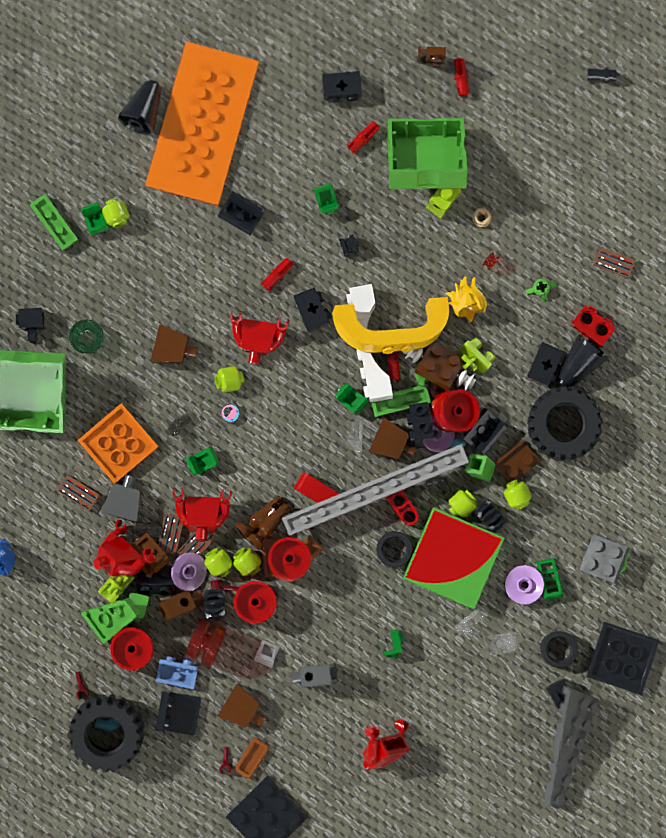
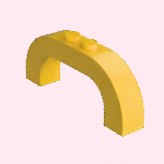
[332,297,449,354]

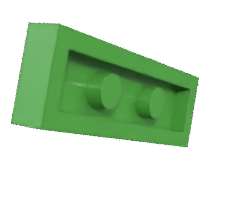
[30,194,79,252]
[371,384,431,417]

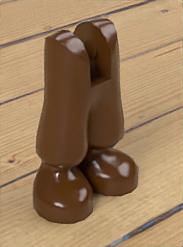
[235,495,292,550]

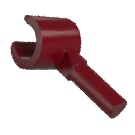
[211,579,238,591]
[75,672,89,700]
[219,747,231,775]

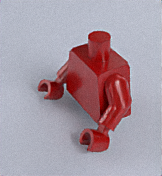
[230,310,290,364]
[173,488,233,542]
[93,520,155,577]
[363,719,410,770]

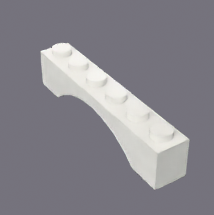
[346,284,393,403]

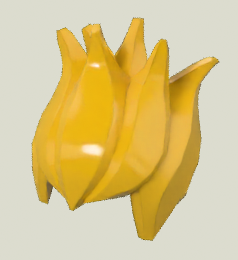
[446,277,487,322]

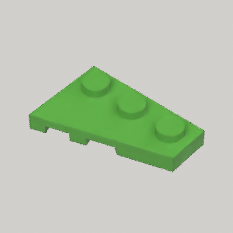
[81,598,141,644]

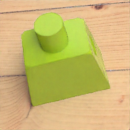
[426,188,463,219]

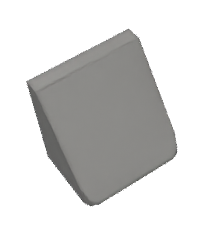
[254,640,280,668]

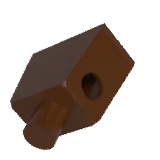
[151,325,198,364]
[369,418,416,460]
[158,590,204,622]
[217,684,266,728]

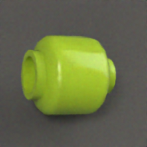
[102,198,130,228]
[214,366,244,393]
[503,480,532,510]
[449,490,477,518]
[233,547,261,576]
[204,548,233,577]

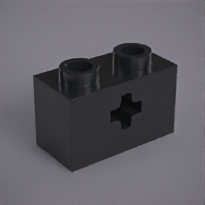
[322,71,362,103]
[293,287,331,333]
[526,342,565,388]

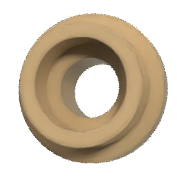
[472,208,491,228]

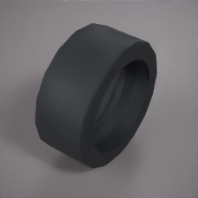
[376,531,413,568]
[540,631,578,668]

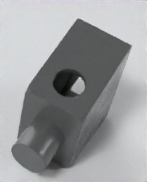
[101,475,142,522]
[291,663,337,687]

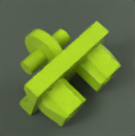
[459,338,495,374]
[98,575,135,603]

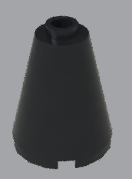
[118,80,162,135]
[558,334,609,387]

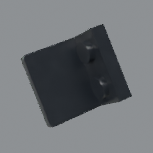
[155,691,201,735]

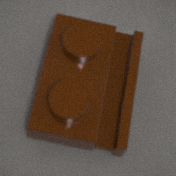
[417,46,446,67]
[495,440,540,483]
[132,533,171,579]

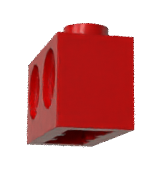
[570,305,616,348]

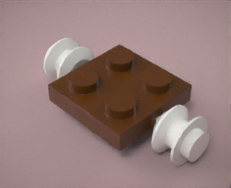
[403,342,476,391]

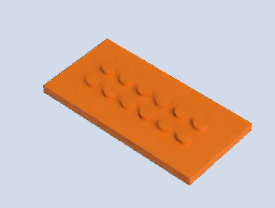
[145,41,259,206]

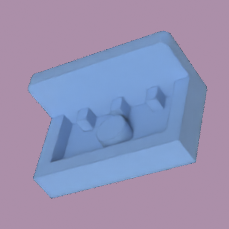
[156,656,199,689]

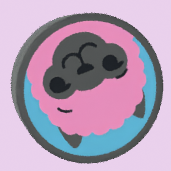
[221,404,240,423]

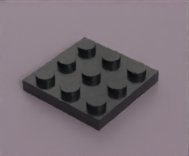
[586,622,660,695]
[226,776,308,838]

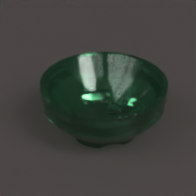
[69,319,104,354]

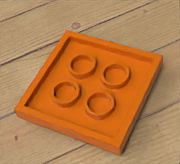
[77,403,159,484]

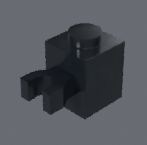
[15,308,44,343]
[545,678,568,709]

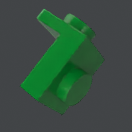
[313,183,339,215]
[81,202,109,236]
[335,383,369,416]
[186,446,220,475]
[382,629,404,659]

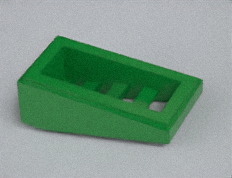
[536,558,564,601]

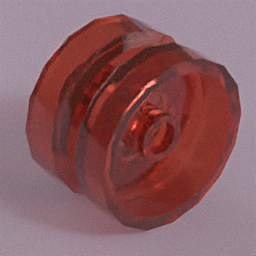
[185,619,227,668]

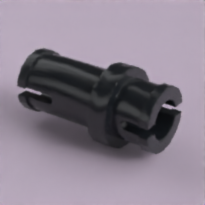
[587,67,616,83]

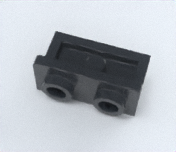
[218,191,264,236]
[406,402,434,449]
[460,407,507,455]
[136,565,176,596]

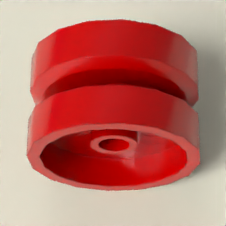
[430,389,480,433]
[268,537,311,582]
[234,581,277,623]
[110,627,155,671]

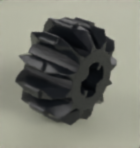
[475,500,506,533]
[203,588,226,621]

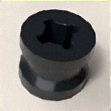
[339,234,359,257]

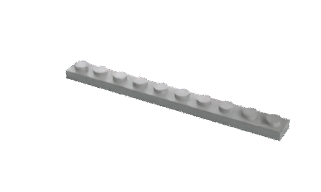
[282,444,469,536]

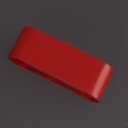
[293,472,341,517]
[385,490,418,526]

